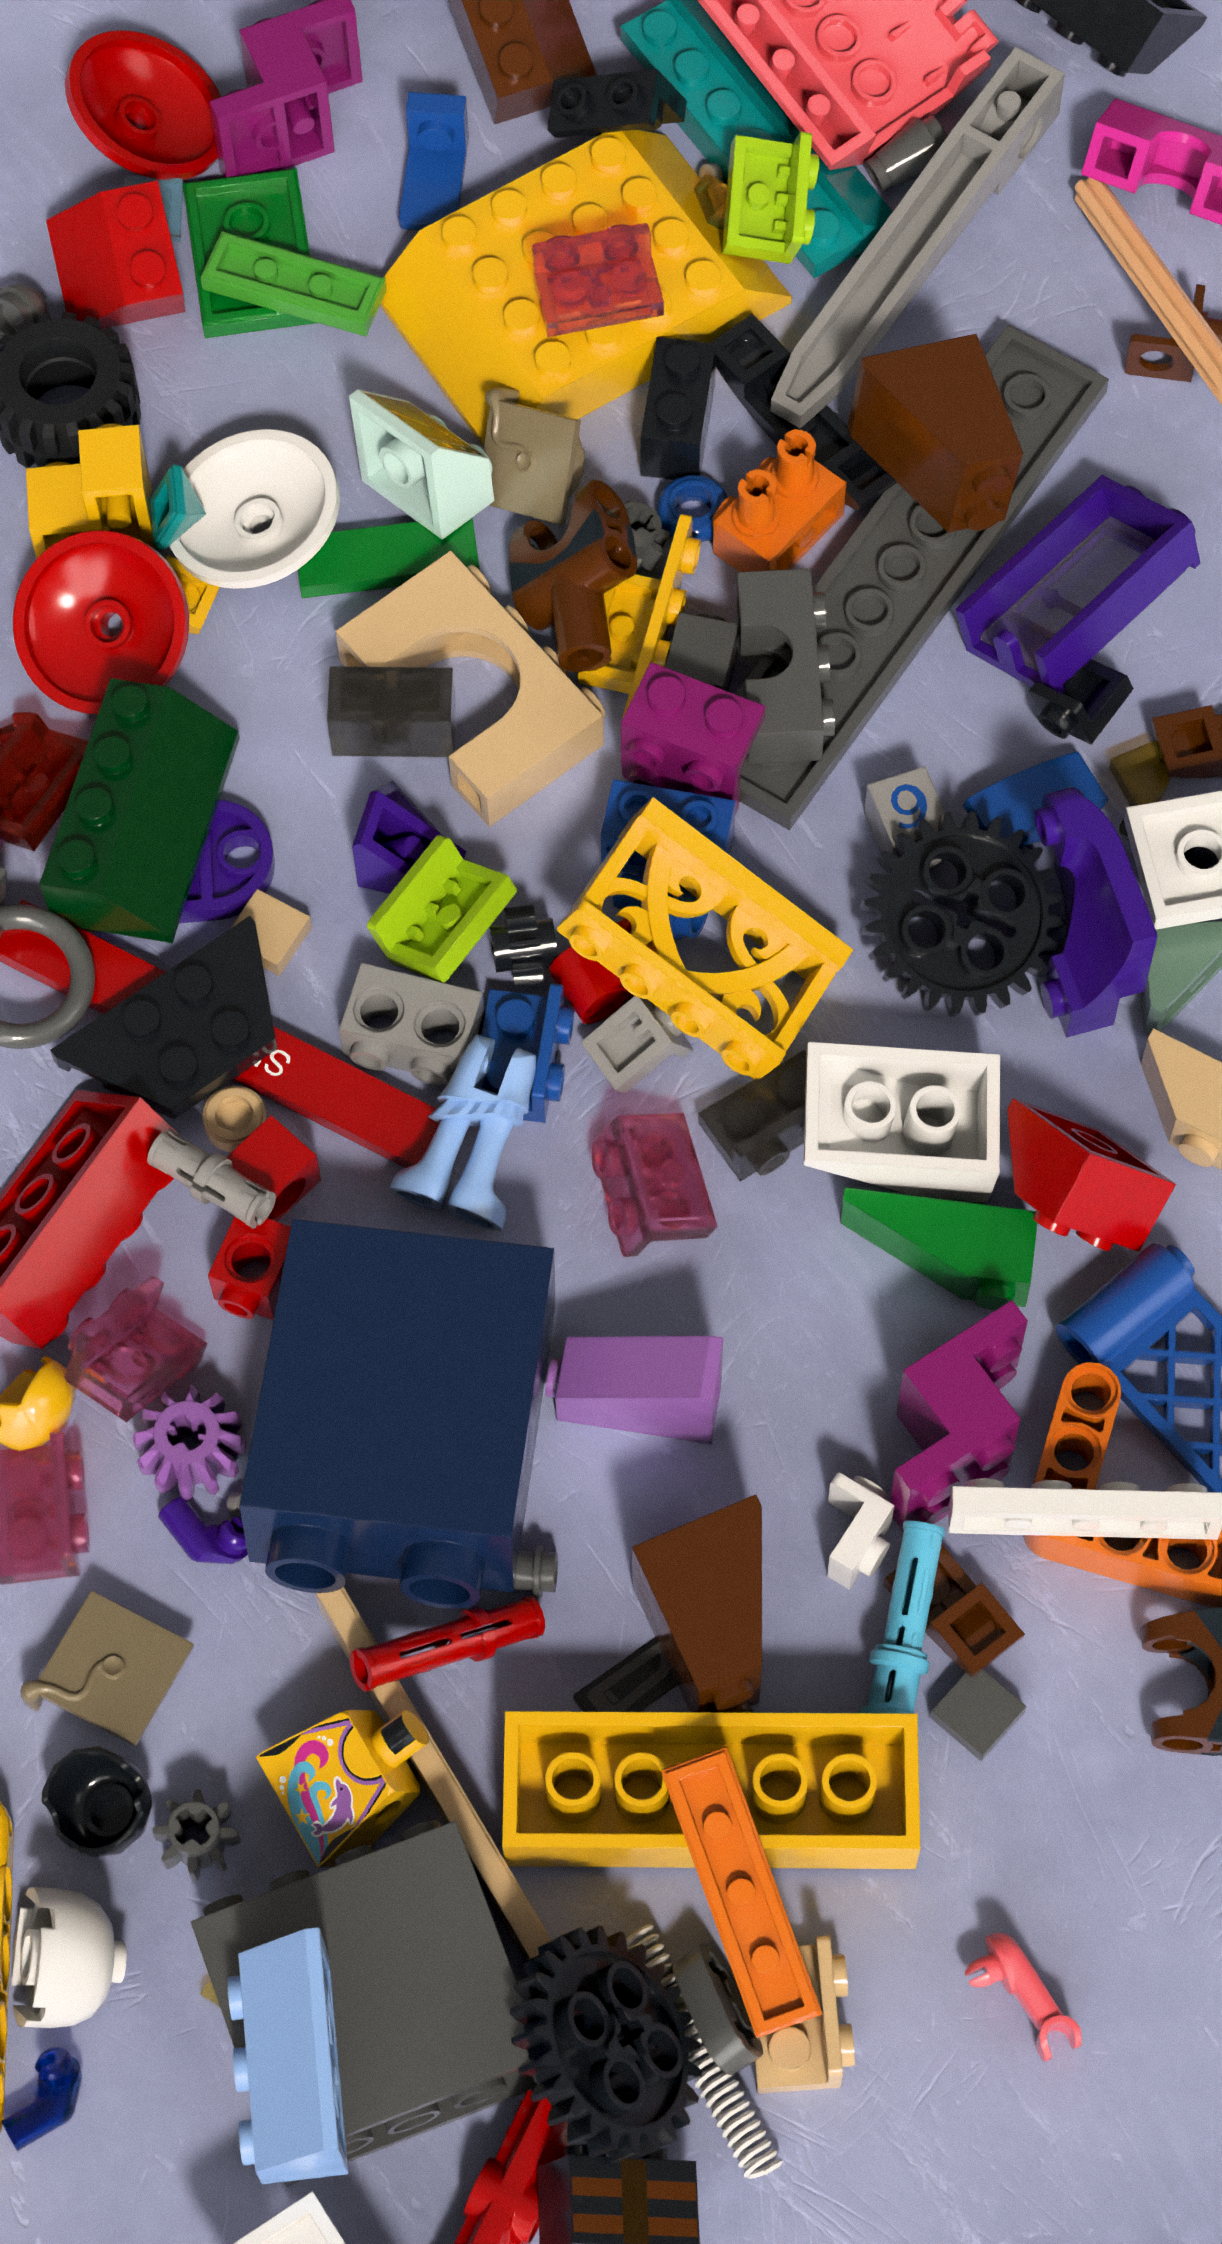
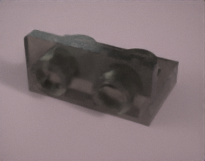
[698,1050,806,1182]

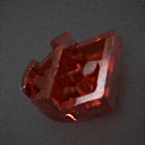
[0,712,89,851]

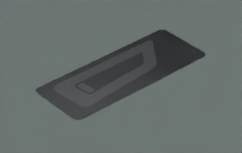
[573,1637,678,1712]

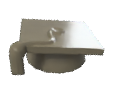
[483,387,584,525]
[20,1590,194,1747]

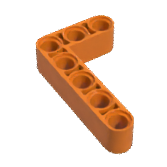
[1023,1362,1222,1608]

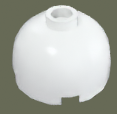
[11,1887,127,2028]

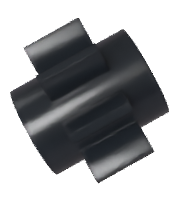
[490,904,558,986]

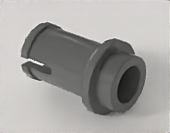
[514,1545,558,1598]

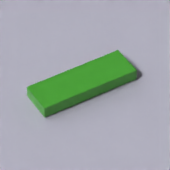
[200,232,387,337]

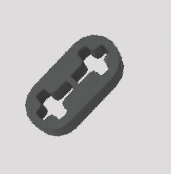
[672,1943,763,2075]

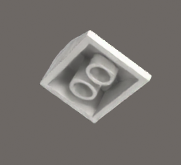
[804,1042,1000,1203]

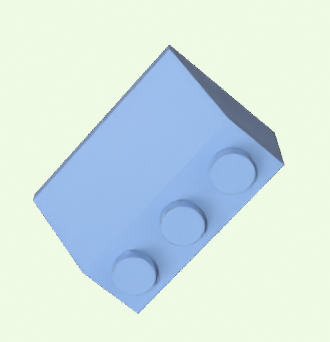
[227,1927,348,2184]

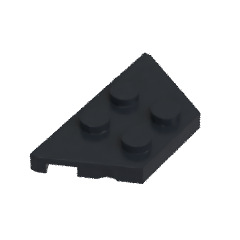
[50,916,277,1120]

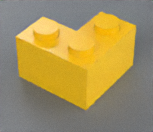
[26,424,156,559]

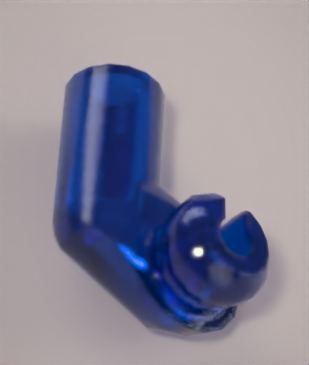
[1,2047,83,2151]

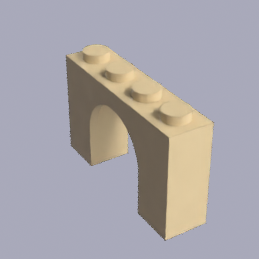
[336,551,605,827]

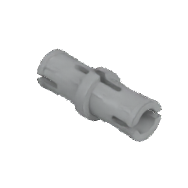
[147,1129,276,1229]

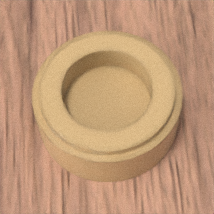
[202,1086,267,1152]

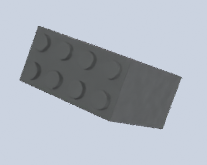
[190,1820,539,2187]

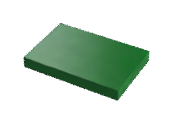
[183,168,317,338]

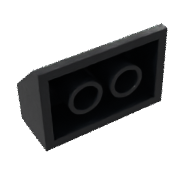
[1015,0,1208,77]

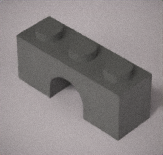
[736,569,835,764]

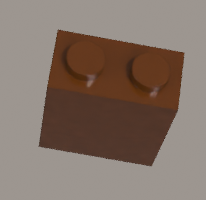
[847,334,1023,533]
[632,1494,762,1713]

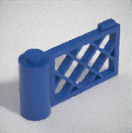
[1056,1243,1222,1493]

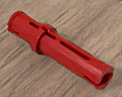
[350,1596,545,1692]

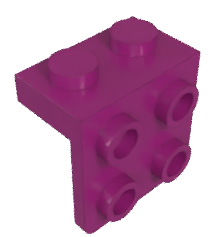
[620,662,766,816]

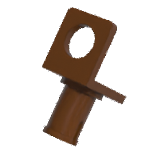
[1125,284,1222,382]

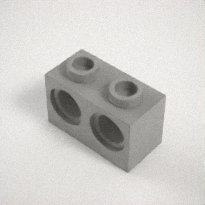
[339,963,485,1085]

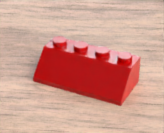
[0,1090,182,1350]

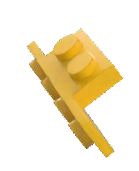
[578,514,701,719]

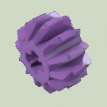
[133,1385,247,1501]

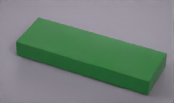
[298,517,480,598]

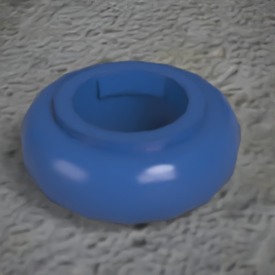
[657,475,728,543]

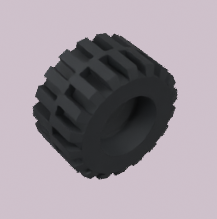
[0,312,141,468]

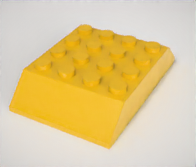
[380,130,792,448]

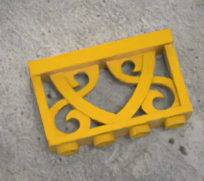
[557,797,853,1080]

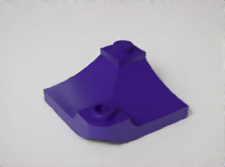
[1034,787,1158,1038]

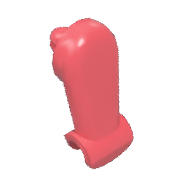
[965,1932,1082,2062]

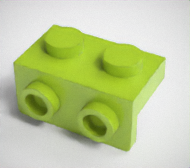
[722,131,819,264]
[367,835,518,983]

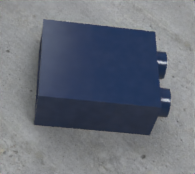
[240,1219,555,1609]

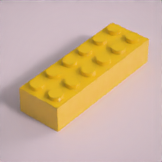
[502,1711,920,1869]

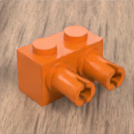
[712,429,846,572]

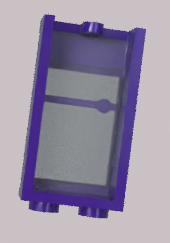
[955,475,1201,693]

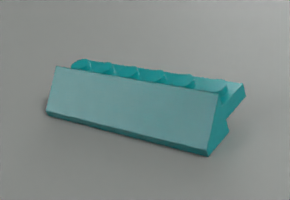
[620,0,893,279]

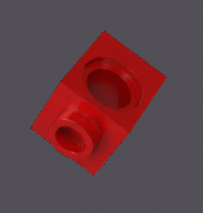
[226,1115,321,1222]
[208,1217,291,1320]

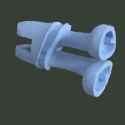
[389,1034,536,1231]

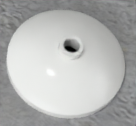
[169,429,340,589]

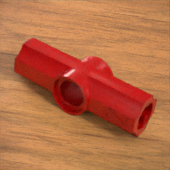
[454,2090,570,2244]

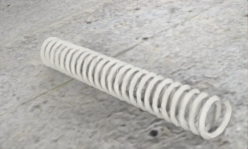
[626,1924,783,2179]

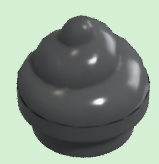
[0,283,47,337]

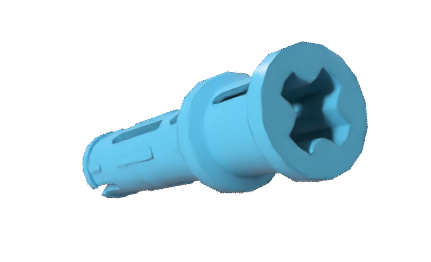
[859,1521,946,1723]

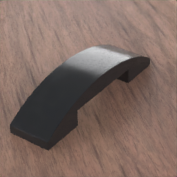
[710,314,897,511]

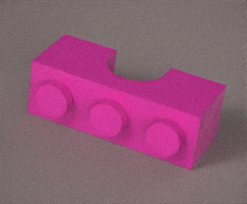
[1081,98,1222,225]

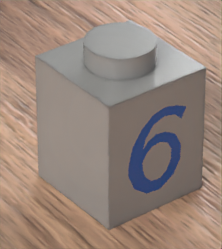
[864,766,945,869]

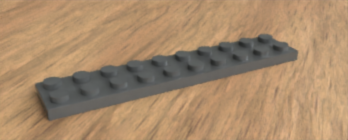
[735,325,1109,831]

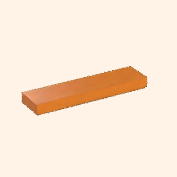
[661,1746,822,2038]

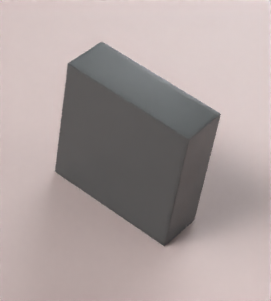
[930,1670,1026,1761]

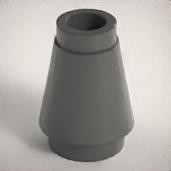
[864,115,947,192]

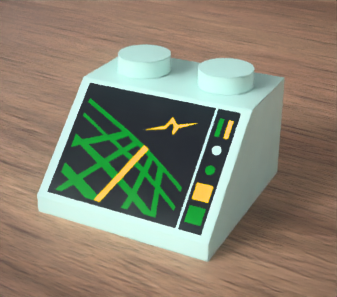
[349,389,494,540]

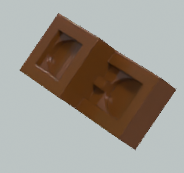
[1151,705,1222,778]
[883,1544,1025,1677]

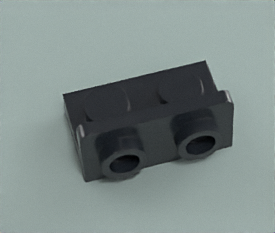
[547,69,687,138]

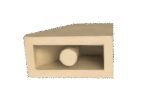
[1141,1028,1222,1170]

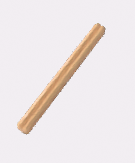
[1074,178,1222,405]

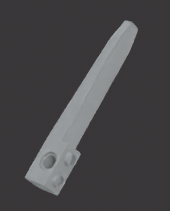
[771,46,1065,428]

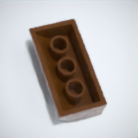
[448,0,597,125]

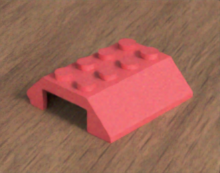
[698,0,999,170]

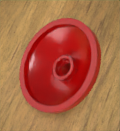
[65,30,221,181]
[13,531,189,715]

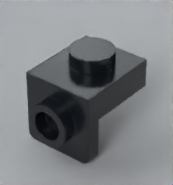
[1028,659,1134,745]

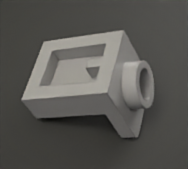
[580,996,693,1094]

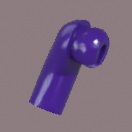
[158,1497,248,1564]

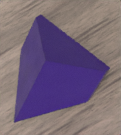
[352,781,467,894]

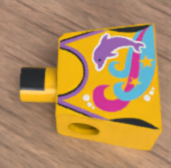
[256,1710,429,1867]

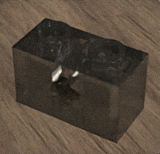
[327,666,456,757]

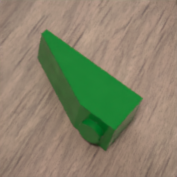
[841,1187,1037,1311]

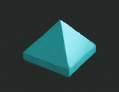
[150,465,206,550]

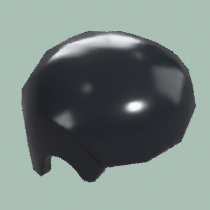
[41,1746,152,1857]

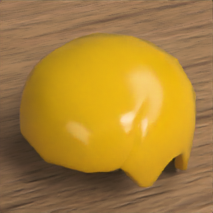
[0,1356,76,1451]

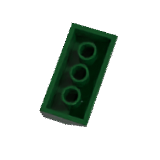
[39,678,240,943]

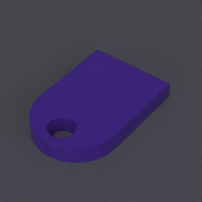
[93,800,275,931]

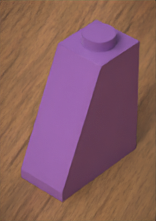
[545,1336,723,1444]

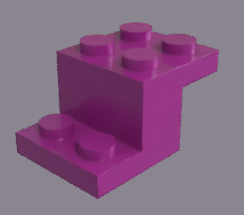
[209,0,363,178]
[890,1300,1028,1532]

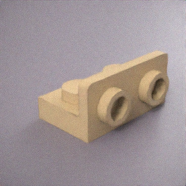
[754,1935,855,2094]

